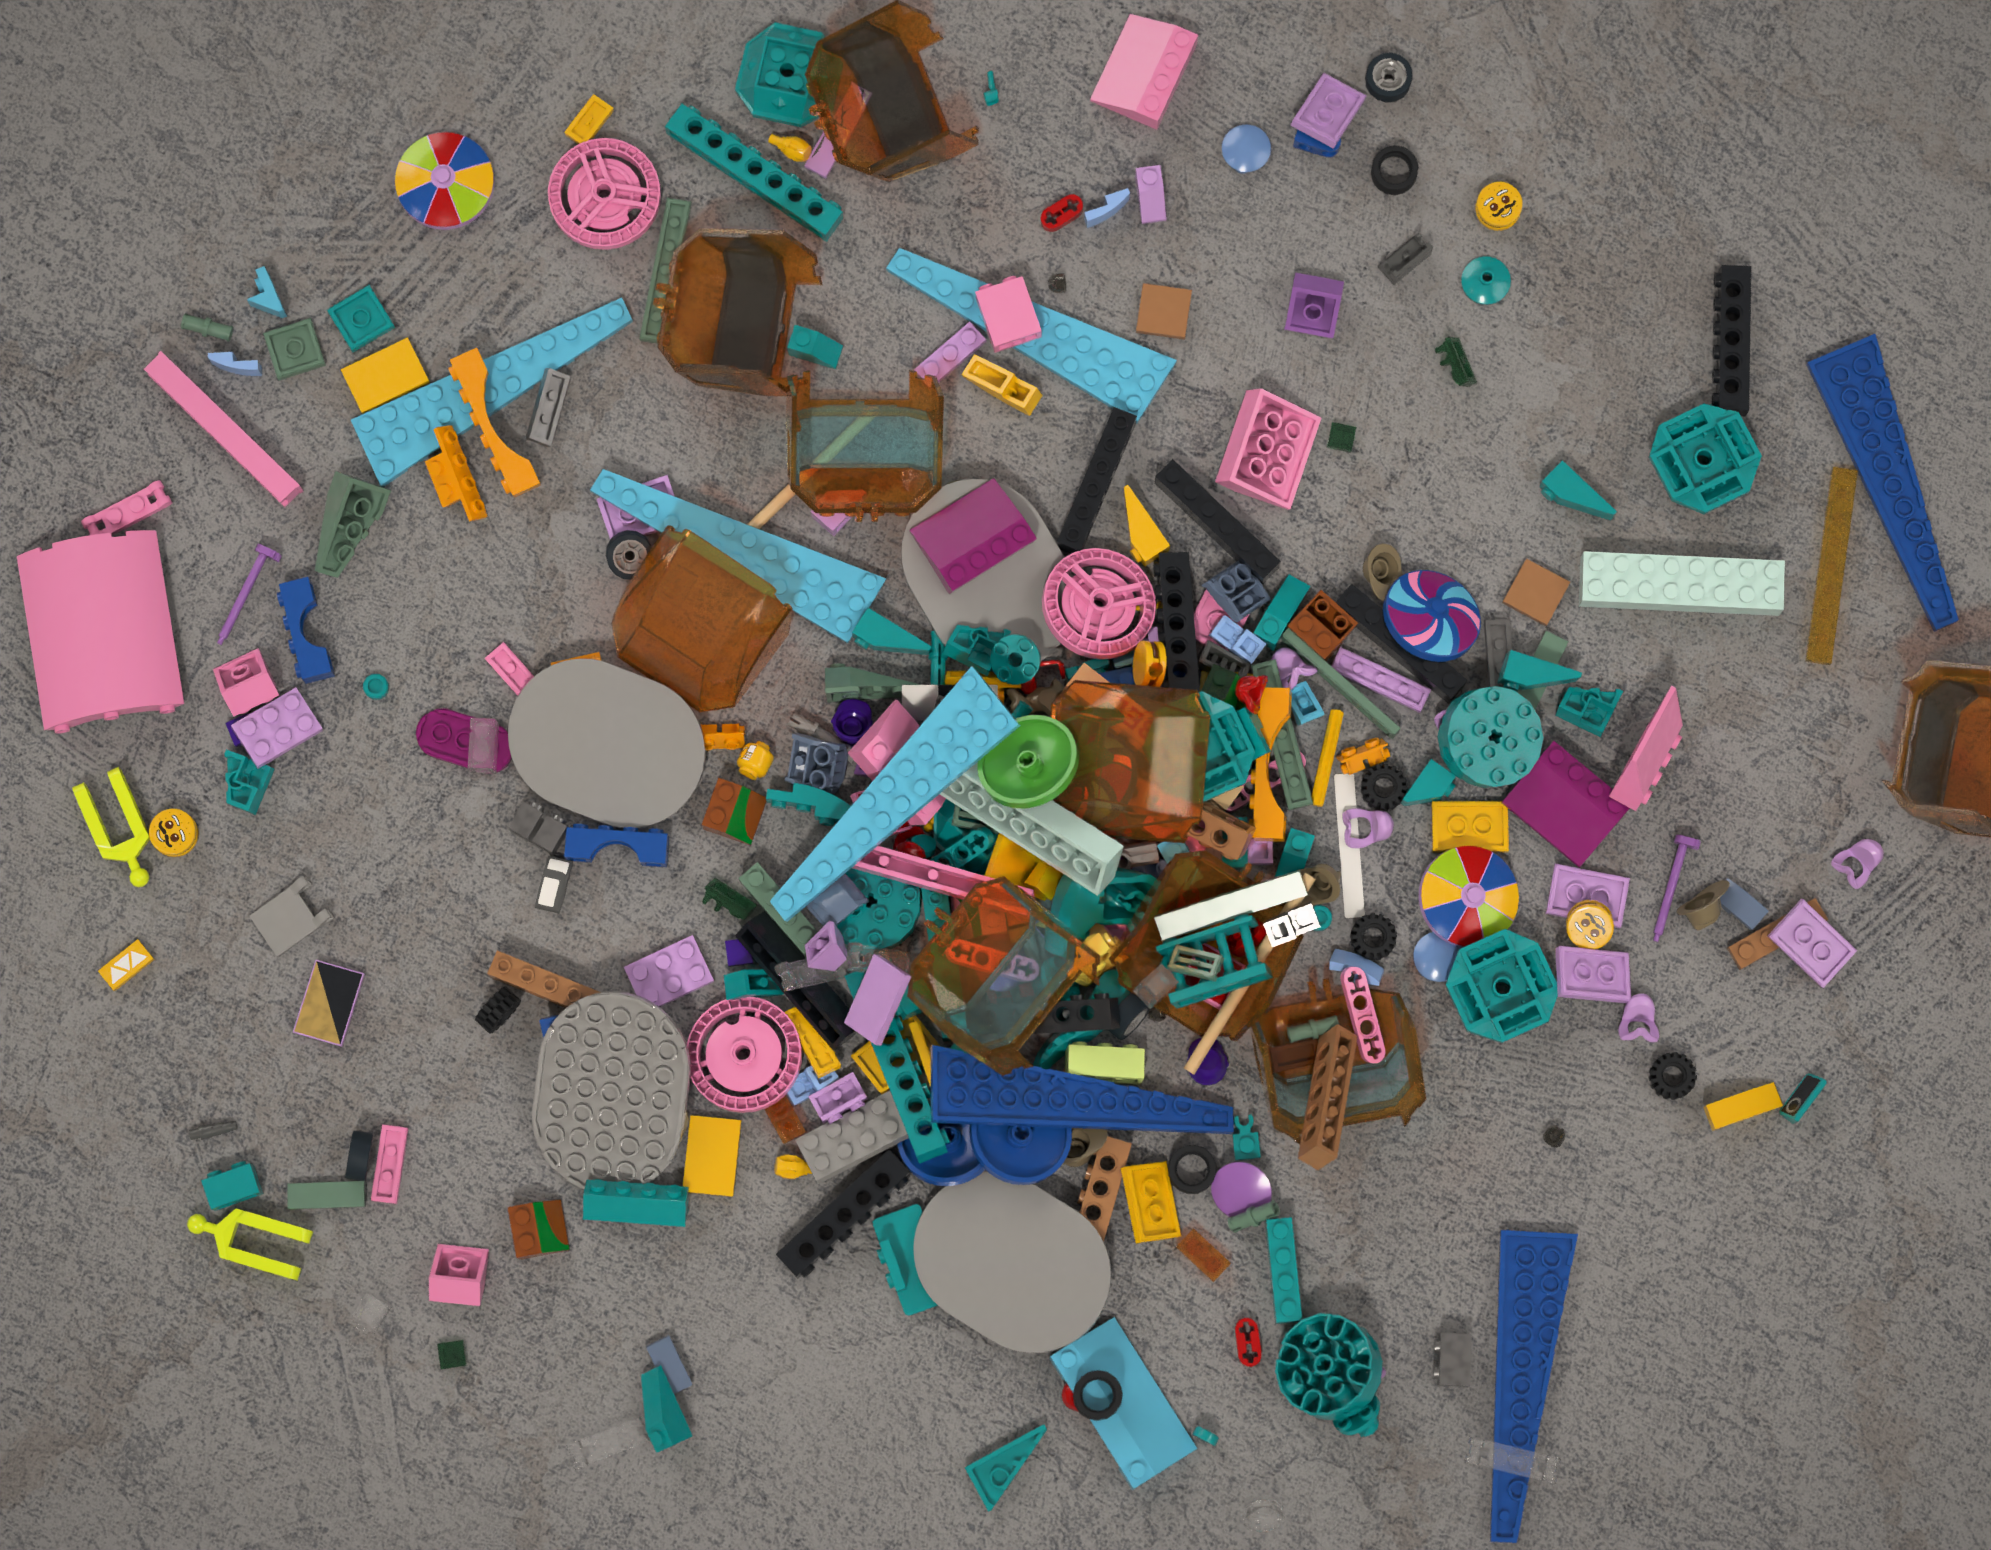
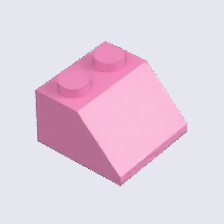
[213,648,279,717]
[429,1244,489,1306]

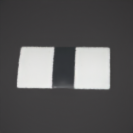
[902,685,998,721]

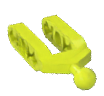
[72,767,150,887]
[187,1209,313,1281]

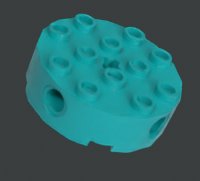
[1437,686,1543,788]
[837,868,920,954]
[1275,1313,1383,1421]

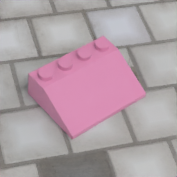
[1090,14,1198,130]
[1215,388,1321,510]
[1609,686,1683,811]
[848,700,946,825]

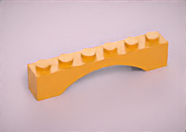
[448,348,541,498]
[1249,687,1292,842]

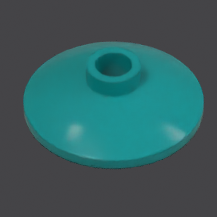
[1461,256,1511,305]

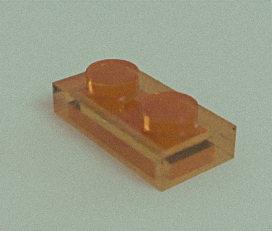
[1176,1228,1231,1282]

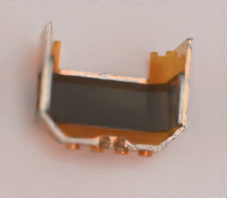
[805,0,979,182]
[653,228,822,397]
[1882,660,1991,838]

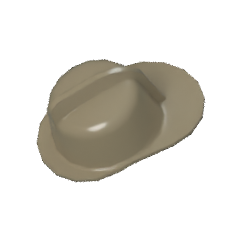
[1363,544,1403,602]
[1296,863,1341,905]
[1677,880,1730,930]
[1063,1128,1108,1167]

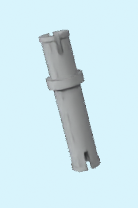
[788,712,854,764]

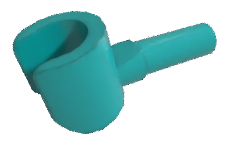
[983,71,999,106]

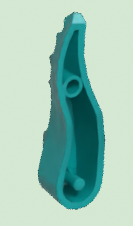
[1032,970,1131,1069]

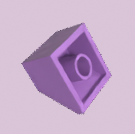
[1285,273,1344,338]

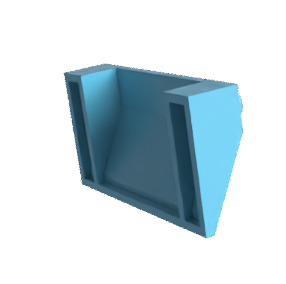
[1049,1317,1197,1490]

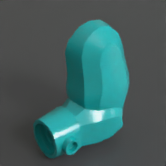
[1046,867,1162,959]

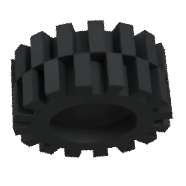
[1360,764,1407,811]
[1350,913,1397,961]
[475,986,521,1034]
[1649,1052,1697,1100]

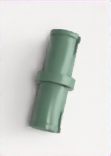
[181,313,234,342]
[1286,1015,1339,1043]
[1228,1200,1280,1233]

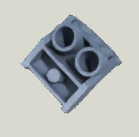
[1202,561,1271,623]
[785,733,848,794]
[806,873,869,927]

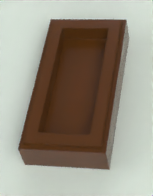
[1266,1038,1318,1074]

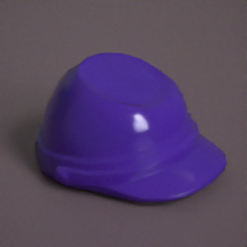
[831,699,873,744]
[1187,1038,1229,1086]

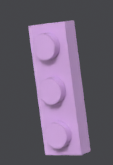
[914,322,986,390]

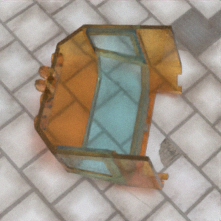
[786,370,944,522]
[907,876,1100,1076]
[1249,978,1426,1144]

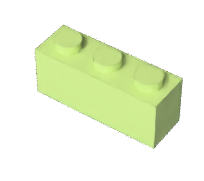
[1065,1042,1145,1085]

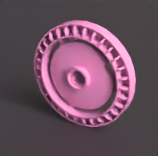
[548,138,661,250]
[1042,548,1156,659]
[687,997,802,1113]

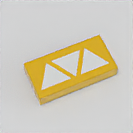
[98,939,155,991]

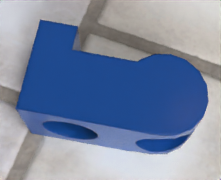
[1293,130,1341,157]

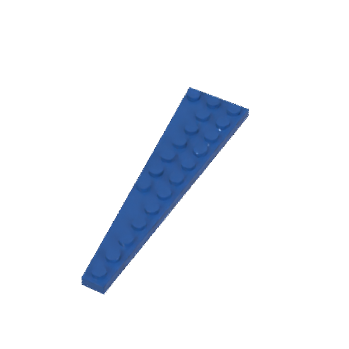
[1806,334,1958,632]
[930,1045,1234,1134]
[1490,1230,1578,1543]

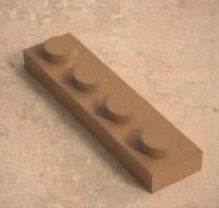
[1727,898,1828,970]

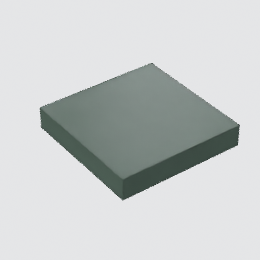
[263,318,326,380]

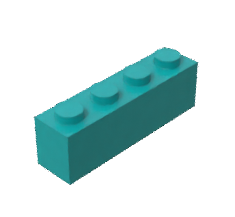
[583,1179,689,1227]
[1265,1217,1302,1324]

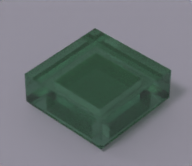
[1327,422,1357,453]
[437,1340,467,1370]

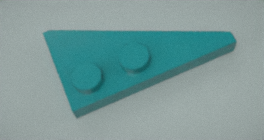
[965,1424,1047,1512]

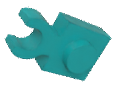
[1065,659,1109,682]
[1232,1115,1261,1161]

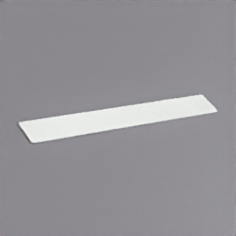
[1334,773,1365,918]

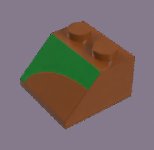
[702,778,767,846]
[507,1200,570,1260]

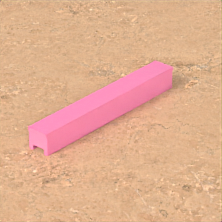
[144,351,303,507]
[852,846,1035,918]

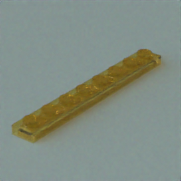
[1805,467,1858,665]

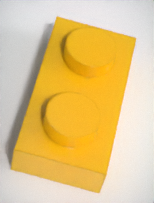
[564,94,614,146]

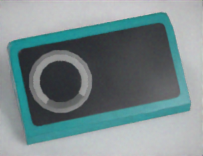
[1779,1073,1827,1124]

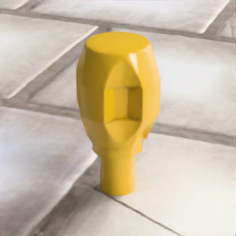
[768,134,812,162]
[774,1154,812,1179]

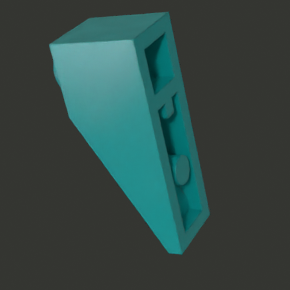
[1539,460,1617,521]
[1253,574,1311,651]
[852,608,932,655]
[1497,650,1582,692]
[641,1365,693,1453]

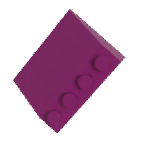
[909,478,1037,594]
[1502,741,1630,868]

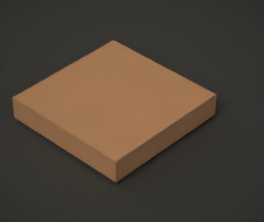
[1136,283,1192,340]
[1502,558,1570,626]

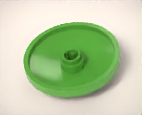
[977,715,1079,809]

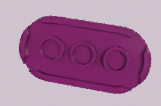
[416,708,512,774]

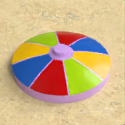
[395,132,494,230]
[1419,846,1519,947]

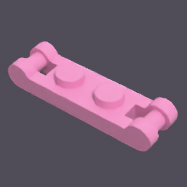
[81,480,172,536]

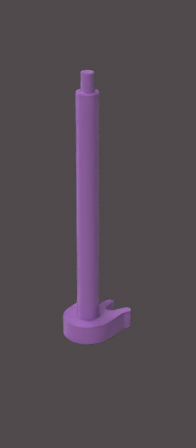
[217,544,282,645]
[1653,835,1701,942]

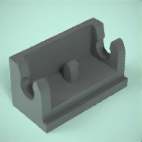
[1378,233,1433,285]

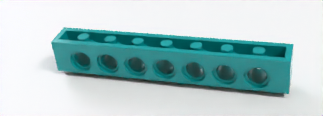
[665,104,844,242]
[845,967,950,1164]

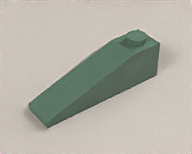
[315,471,391,578]
[825,663,921,703]

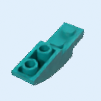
[766,783,851,826]

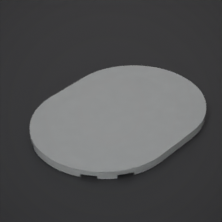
[901,479,1073,672]
[508,659,706,828]
[532,991,691,1189]
[914,1172,1111,1353]

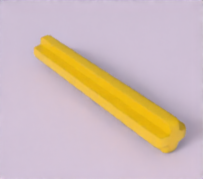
[1311,709,1344,807]

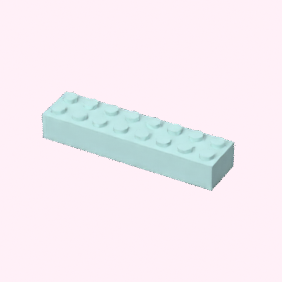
[1579,551,1785,616]
[940,762,1124,896]

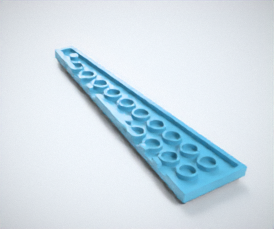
[886,248,1177,423]
[351,298,633,487]
[590,469,886,644]
[770,666,1021,922]

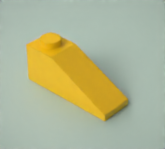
[1123,485,1170,567]

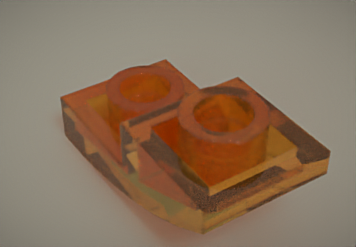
[765,1095,806,1144]

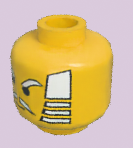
[737,741,774,780]

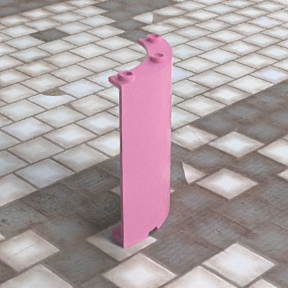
[17,530,184,734]

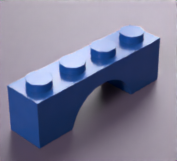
[277,577,335,684]
[564,824,669,867]

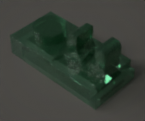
[1435,337,1477,387]
[702,878,757,920]

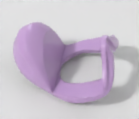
[1271,647,1318,690]
[1342,809,1394,848]
[1831,839,1883,889]
[1618,993,1659,1042]

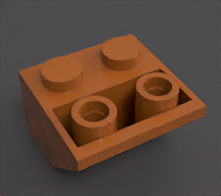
[1286,590,1358,661]

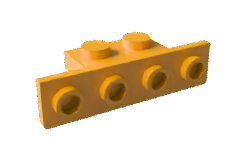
[425,425,487,522]

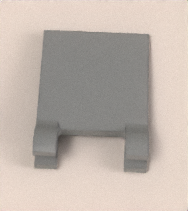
[249,876,335,957]

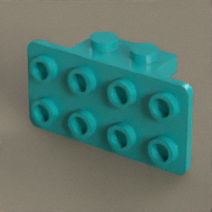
[873,1204,938,1316]

